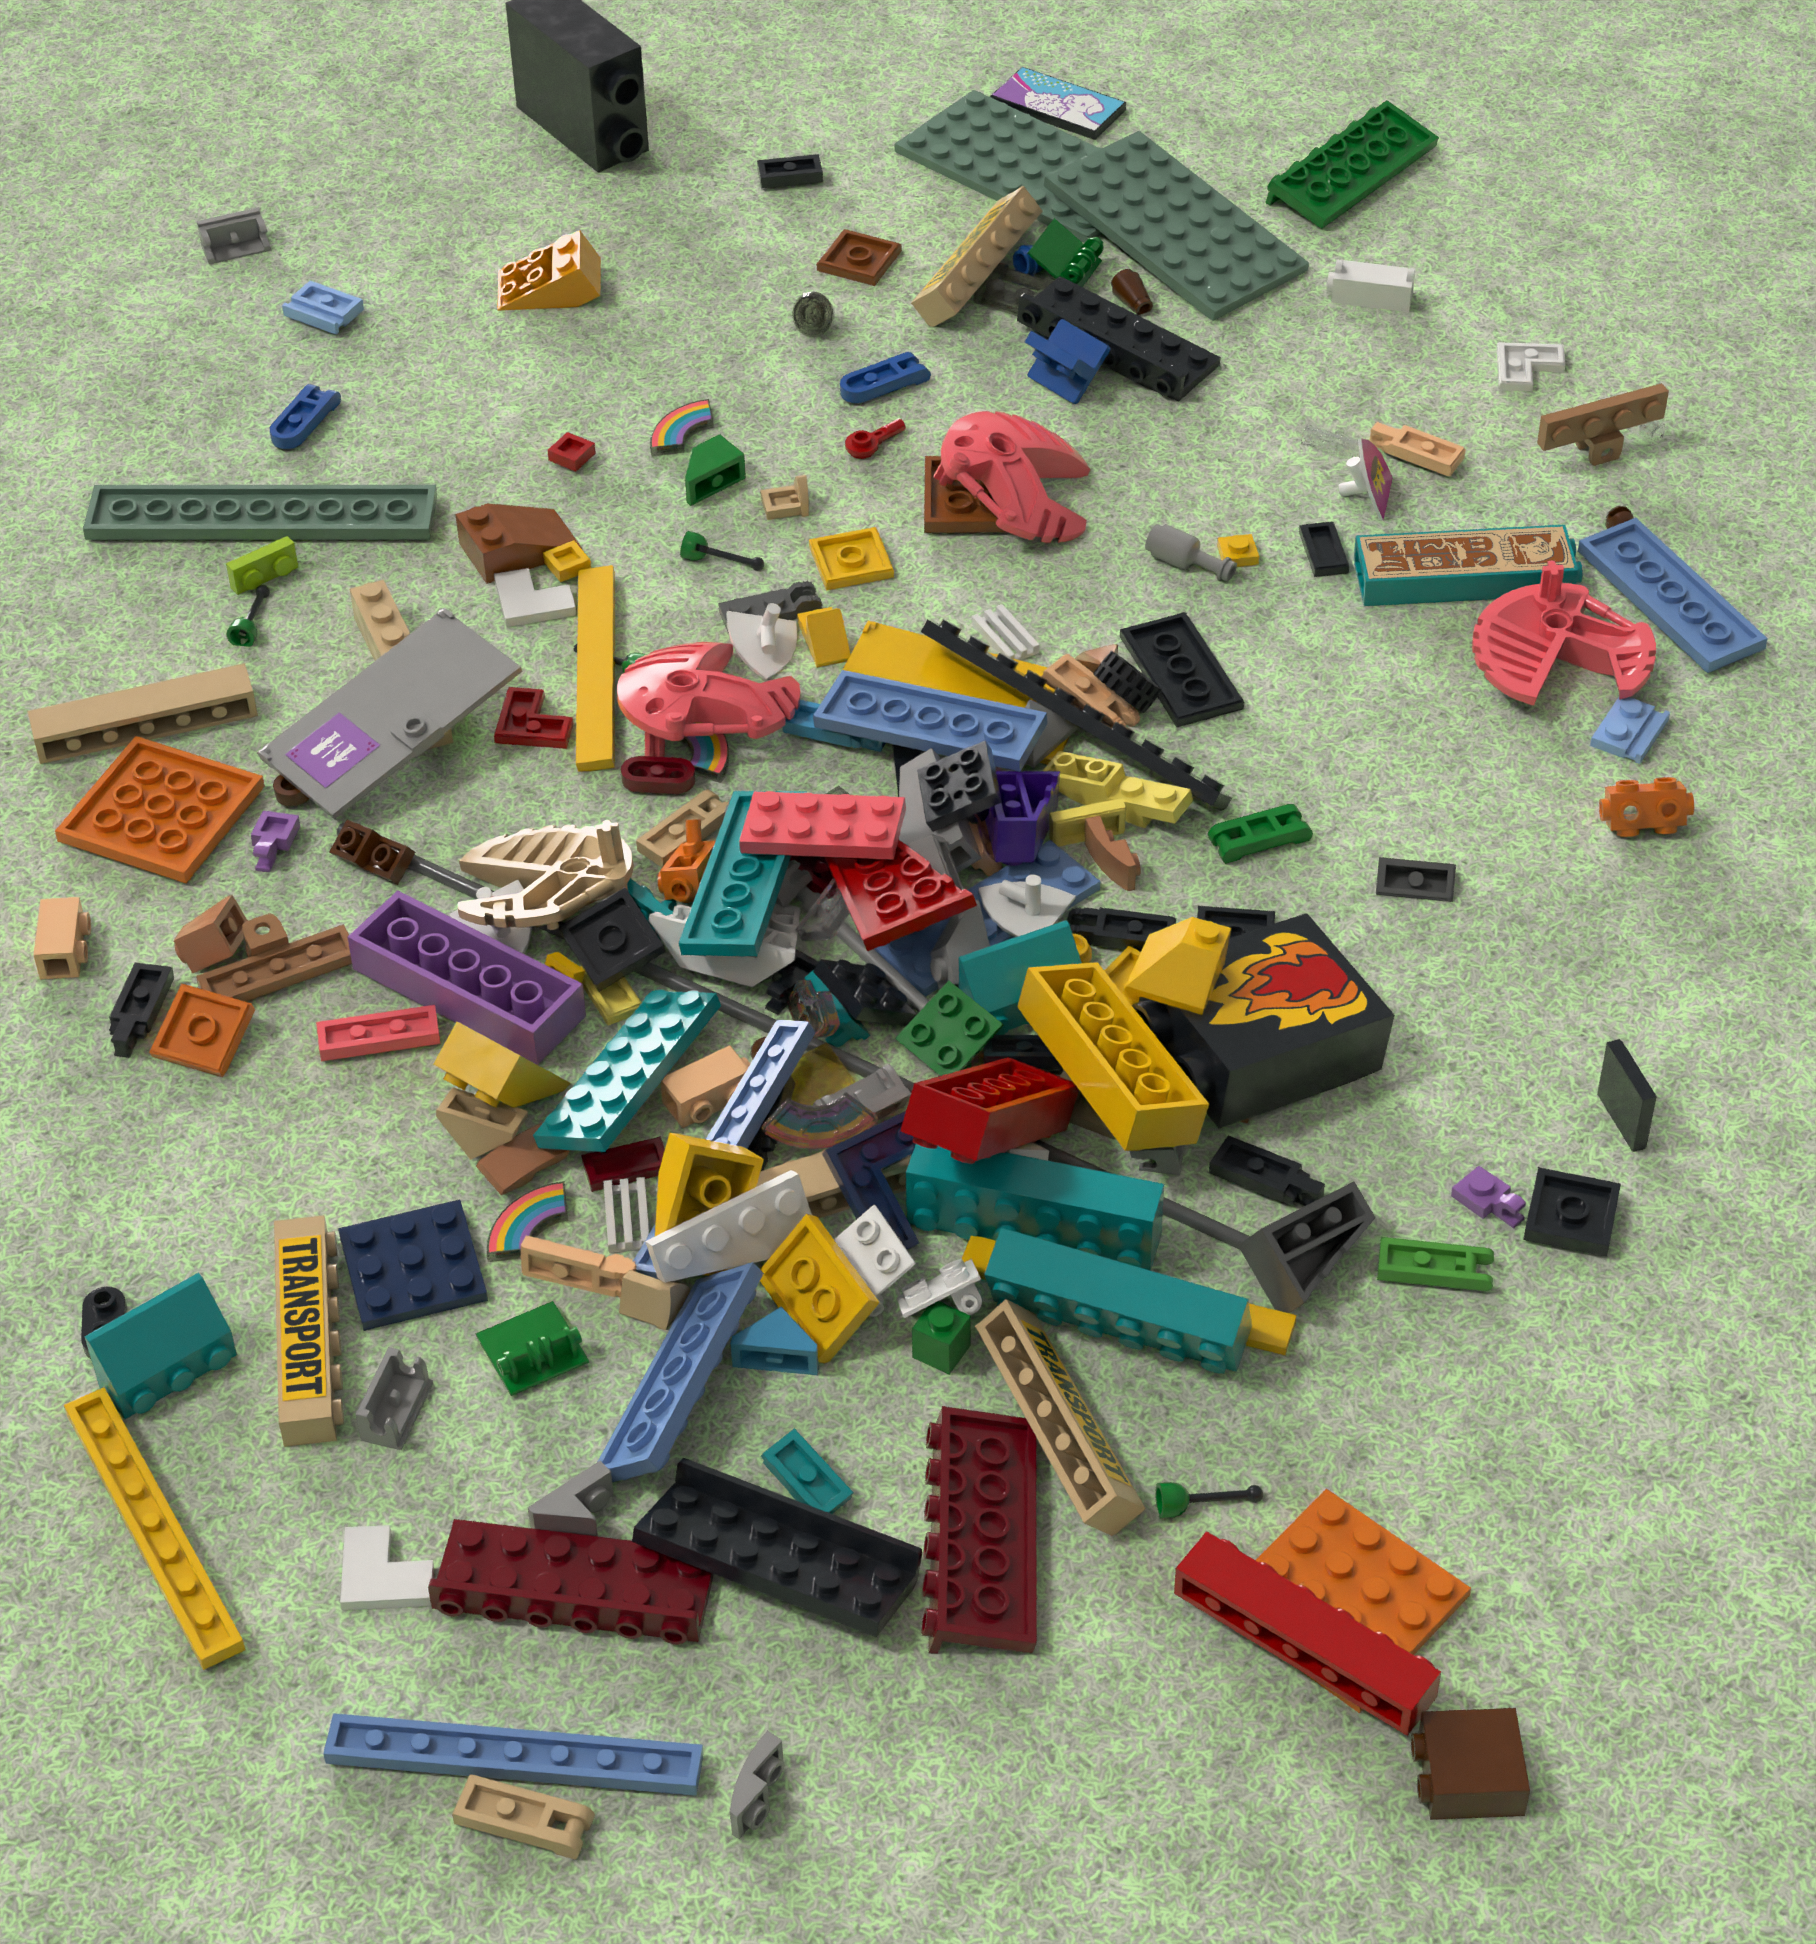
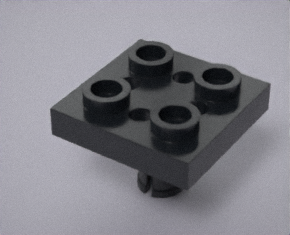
[917,740,1002,832]

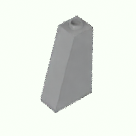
[899,748,982,873]

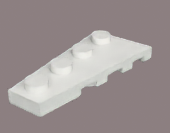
[645,1170,812,1283]

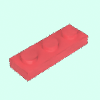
[316,1005,441,1062]

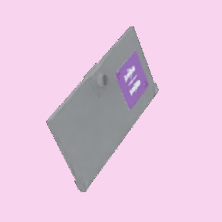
[257,608,523,820]

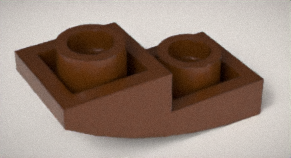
[329,819,416,885]

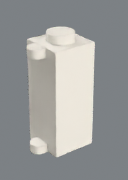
[1327,259,1416,312]

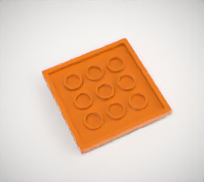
[55,736,265,883]
[1256,1488,1471,1713]

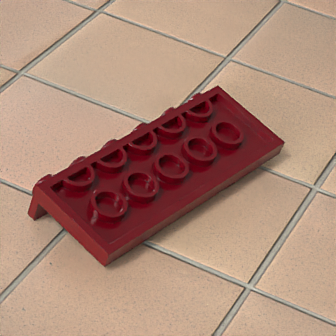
[921,1406,1037,1654]
[428,1519,714,1645]

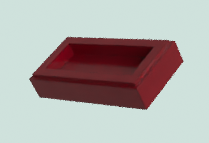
[581,1136,665,1192]

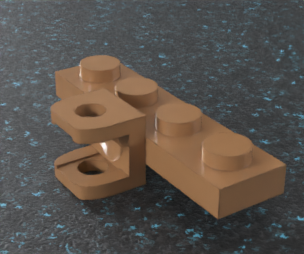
[1537,383,1669,466]
[196,913,352,1002]

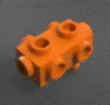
[1599,777,1694,837]
[658,819,715,903]

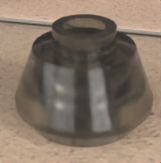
[792,292,835,337]

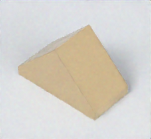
[436,1087,528,1160]

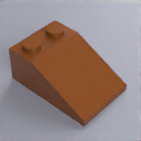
[455,503,583,584]

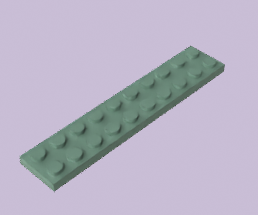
[83,485,437,540]

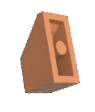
[173,895,248,973]

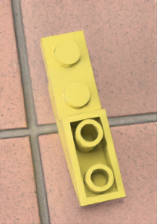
[1043,751,1193,828]

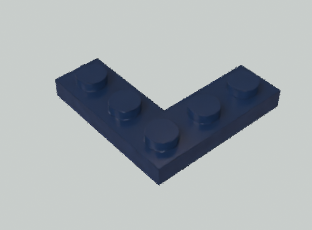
[822,1111,919,1251]

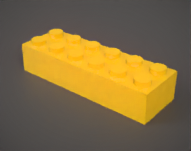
[1017,962,1209,1151]

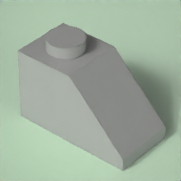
[930,900,990,990]

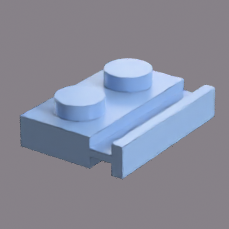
[282,281,364,335]
[1590,697,1670,764]

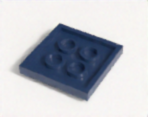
[338,1199,488,1331]

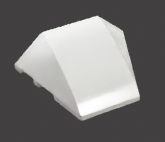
[649,903,800,987]

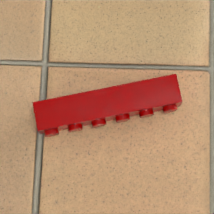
[1174,1531,1441,1736]

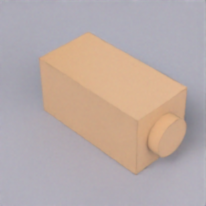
[33,897,91,980]
[661,1045,750,1128]

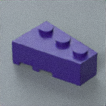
[985,771,1060,866]

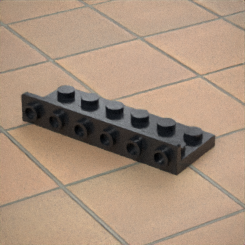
[1017,276,1221,402]
[632,1458,922,1637]

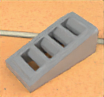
[907,834,963,890]

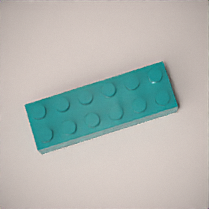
[906,1144,1164,1271]
[984,1228,1252,1374]

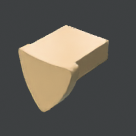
[760,475,809,520]
[619,1270,690,1331]

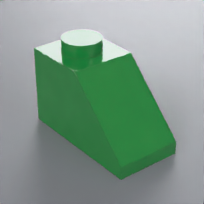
[685,434,746,506]

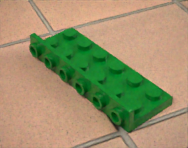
[1265,100,1439,229]

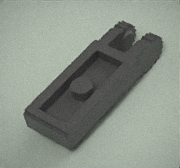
[718,580,823,634]

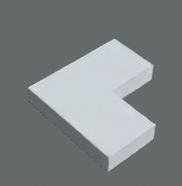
[1496,342,1565,392]
[494,568,576,627]
[340,1525,434,1610]

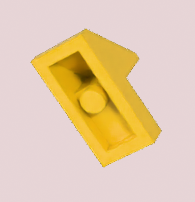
[797,607,851,668]

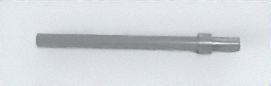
[796,886,929,1012]

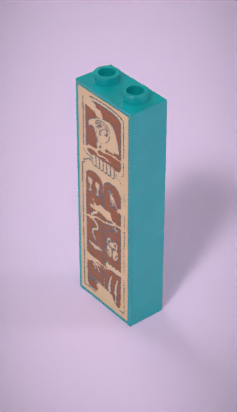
[1353,524,1583,606]

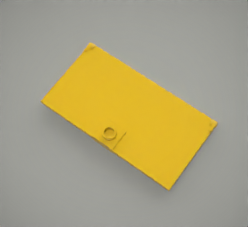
[843,620,1070,765]

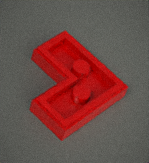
[494,687,574,749]

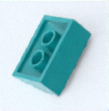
[958,920,1082,1035]
[85,1272,237,1419]

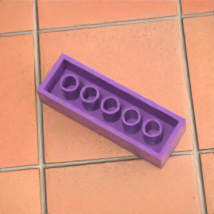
[347,890,586,1065]

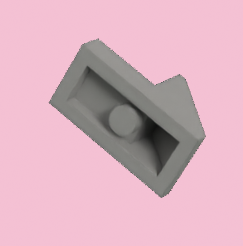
[528,1461,614,1536]

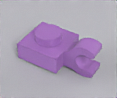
[251,811,300,873]
[1451,1166,1526,1229]

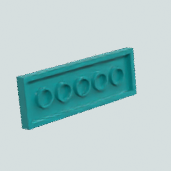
[678,791,807,957]
[533,990,721,1152]

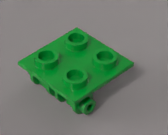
[1027,218,1104,287]
[895,980,1004,1076]
[475,1301,589,1396]

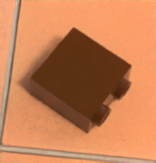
[1411,1708,1530,1820]

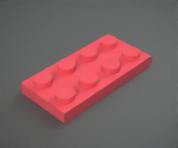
[739,791,906,860]

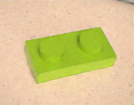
[226,536,299,595]

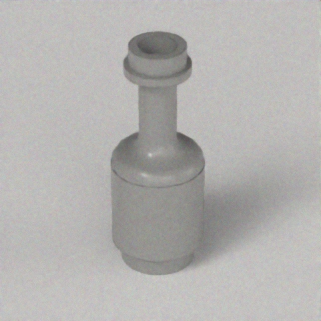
[1145,524,1237,582]

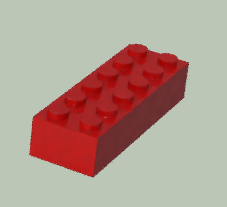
[900,1057,1079,1164]

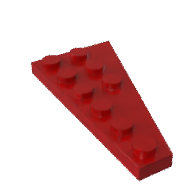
[824,840,977,951]

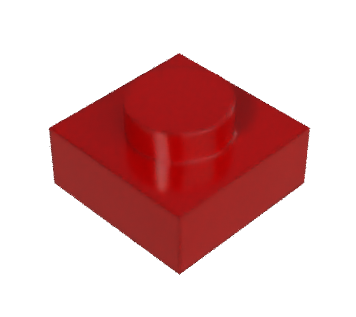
[547,432,596,472]

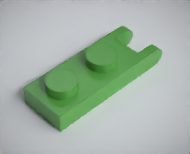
[1377,1237,1494,1291]

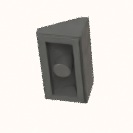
[1376,857,1456,902]

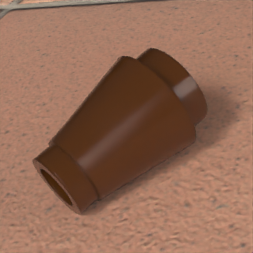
[1111,269,1153,315]

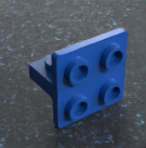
[1024,319,1110,404]

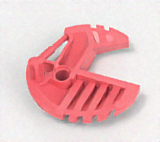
[934,411,1090,543]
[1472,561,1656,706]
[617,642,800,757]

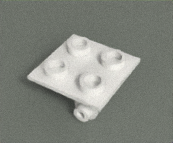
[834,1205,916,1317]
[896,1259,982,1318]

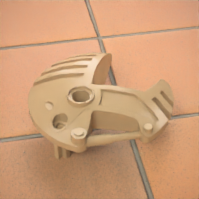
[457,820,634,930]

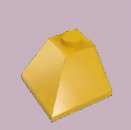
[1125,917,1231,1015]

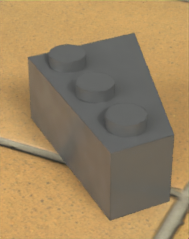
[1238,1181,1376,1313]

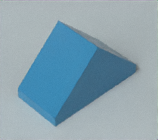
[730,1307,819,1375]

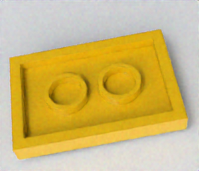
[760,1214,880,1364]

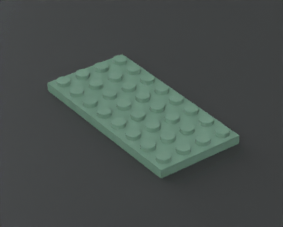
[894,90,1103,243]
[1044,131,1309,321]

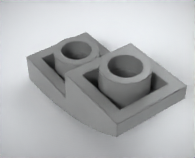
[730,1730,784,1839]

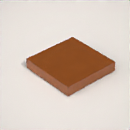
[816,229,902,286]

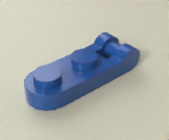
[840,352,931,403]
[270,384,341,449]

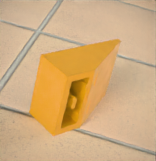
[497,230,601,311]

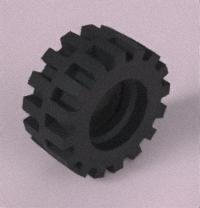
[1093,651,1162,713]

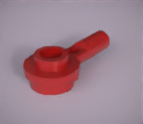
[845,418,906,459]

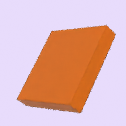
[149,983,255,1077]

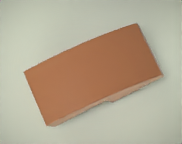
[1085,816,1141,891]
[476,1122,570,1195]

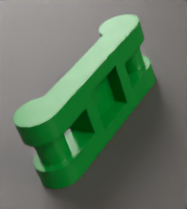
[1207,804,1313,864]

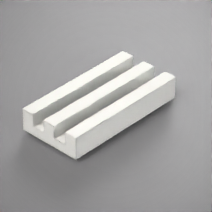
[972,604,1039,660]
[603,1177,649,1253]

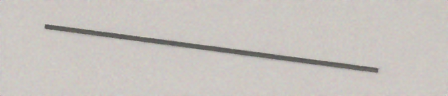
[337,822,1250,1250]

